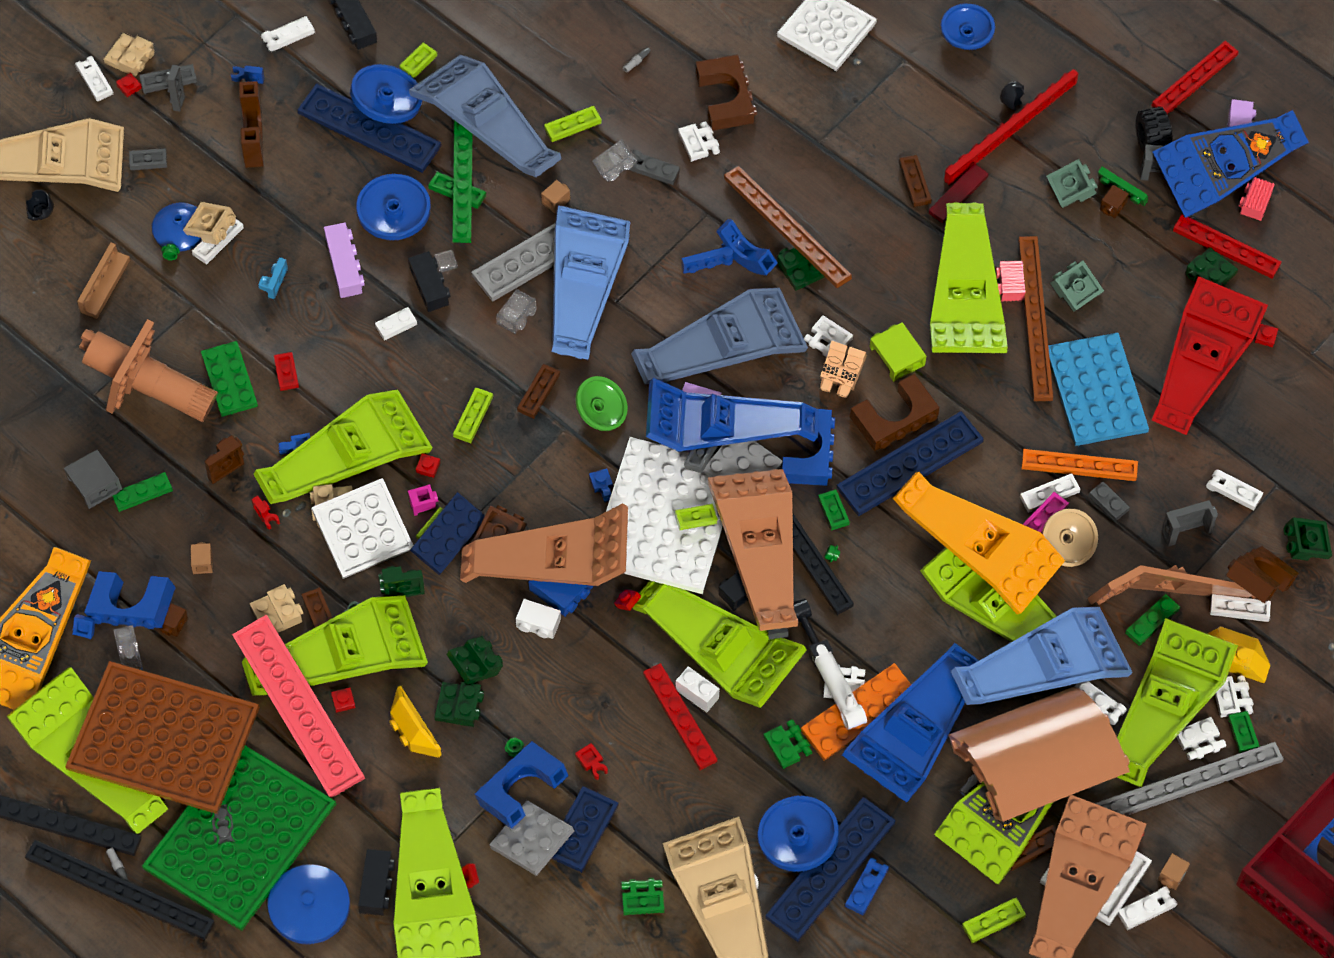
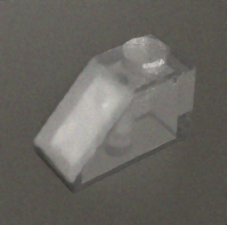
[113,625,143,670]

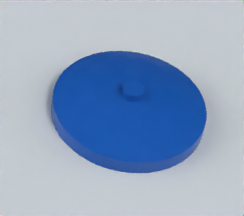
[350,65,422,124]
[356,174,431,240]
[758,796,839,872]
[268,865,350,944]

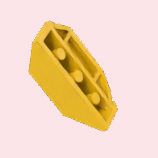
[1207,626,1270,684]
[389,686,442,757]

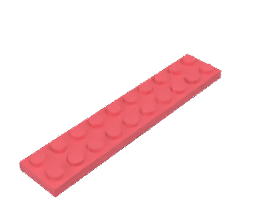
[232,615,365,798]

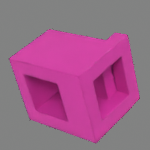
[408,485,439,516]

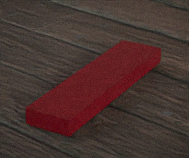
[928,163,989,223]

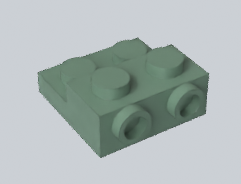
[1047,159,1098,208]
[1050,261,1104,312]

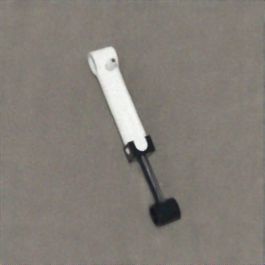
[794,598,867,730]

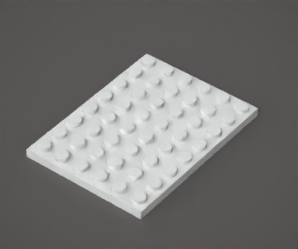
[606,437,723,594]

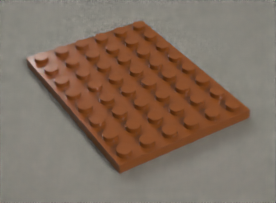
[65,661,260,814]

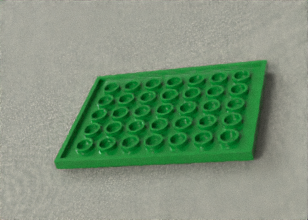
[142,745,336,931]

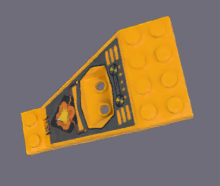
[0,547,91,710]

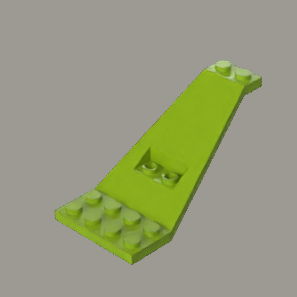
[930,202,1008,353]
[253,390,433,504]
[242,596,428,696]
[6,667,168,834]

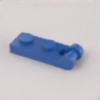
[682,247,733,274]
[845,857,889,915]

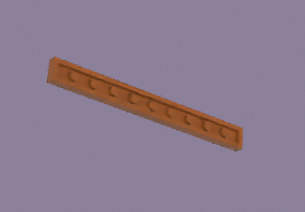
[724,166,852,288]
[1018,236,1053,401]

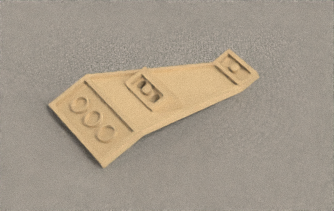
[0,118,124,192]
[663,817,769,958]

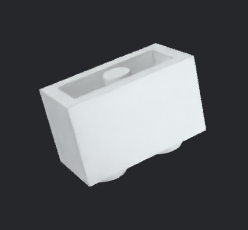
[516,599,561,639]
[676,667,719,712]

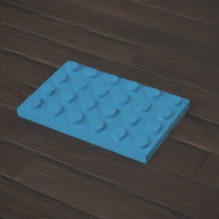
[1048,333,1149,446]

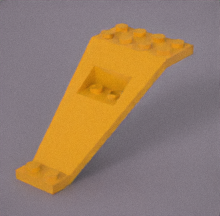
[893,472,1065,614]

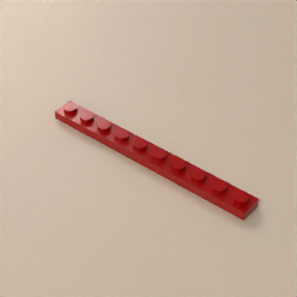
[944,69,1079,185]

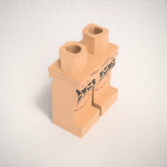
[820,341,867,398]

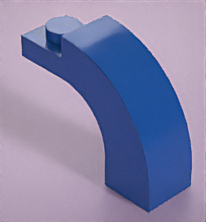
[716,219,778,275]

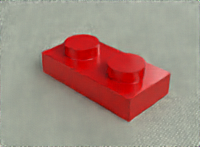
[274,352,299,391]

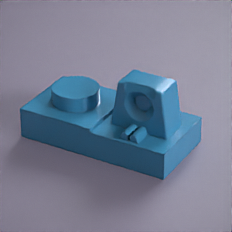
[258,257,288,299]

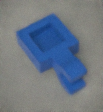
[231,66,264,84]
[278,433,310,455]
[589,468,613,503]

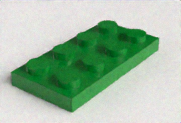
[201,341,258,417]

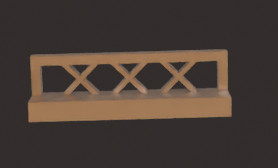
[77,242,130,319]

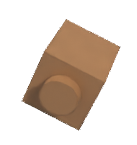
[541,180,570,213]
[191,542,213,574]
[1158,854,1190,890]

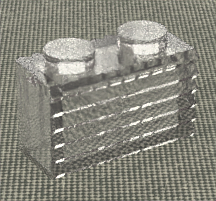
[592,139,637,182]
[497,289,537,334]

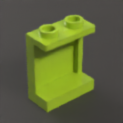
[870,322,927,382]

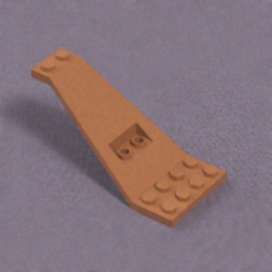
[460,503,628,586]
[1087,565,1256,605]
[1029,795,1147,958]

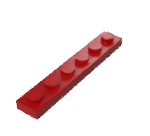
[1152,41,1239,115]
[1173,214,1282,279]
[643,663,717,770]

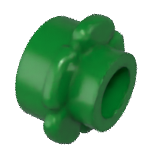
[161,244,180,260]
[824,544,840,563]
[505,738,524,757]

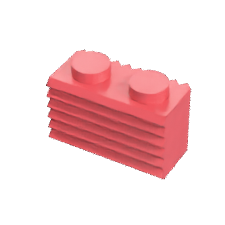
[1239,177,1275,221]
[996,261,1025,302]

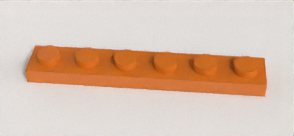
[1022,449,1138,481]

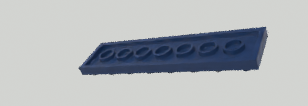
[297,83,441,173]
[837,411,984,517]
[765,797,896,942]

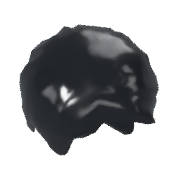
[1000,81,1025,111]
[26,189,54,221]

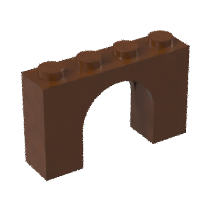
[695,54,757,131]
[239,81,264,168]
[850,374,940,451]
[1226,546,1299,603]

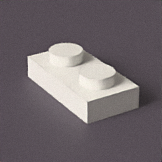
[375,307,417,341]

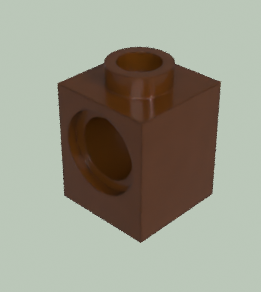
[1100,185,1129,219]
[159,603,188,637]

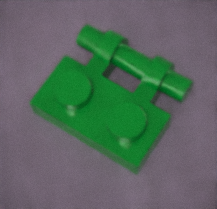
[764,720,813,769]
[622,878,664,915]

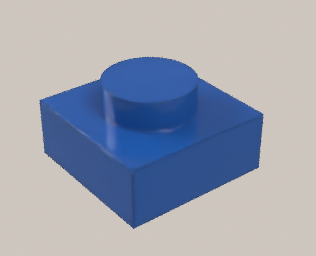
[72,614,95,639]

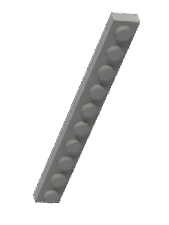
[1095,742,1283,816]

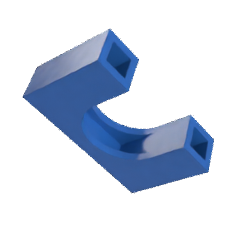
[782,409,835,486]
[85,571,176,629]
[529,580,594,617]
[475,741,569,829]

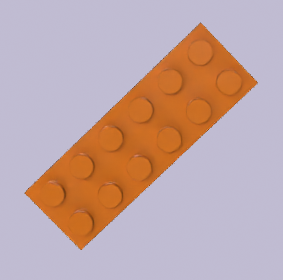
[801,663,911,761]

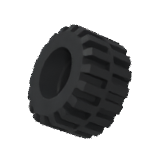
[1136,106,1172,152]

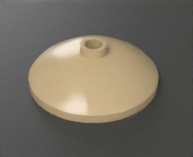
[1042,509,1098,567]

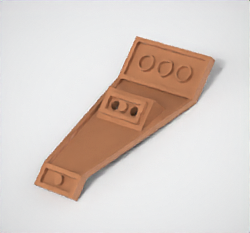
[708,469,798,631]

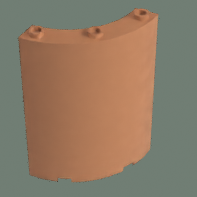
[949,687,1130,822]

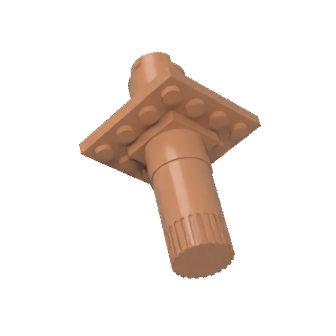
[79,319,218,422]

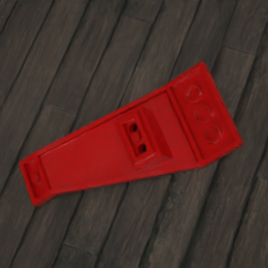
[1152,276,1268,435]

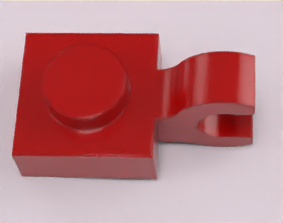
[251,496,280,530]

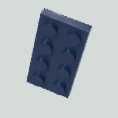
[410,492,485,575]
[551,786,619,873]

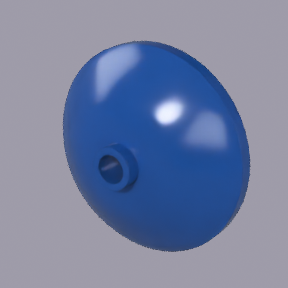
[941,4,995,50]
[152,203,202,251]

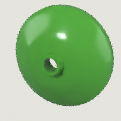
[576,376,628,431]

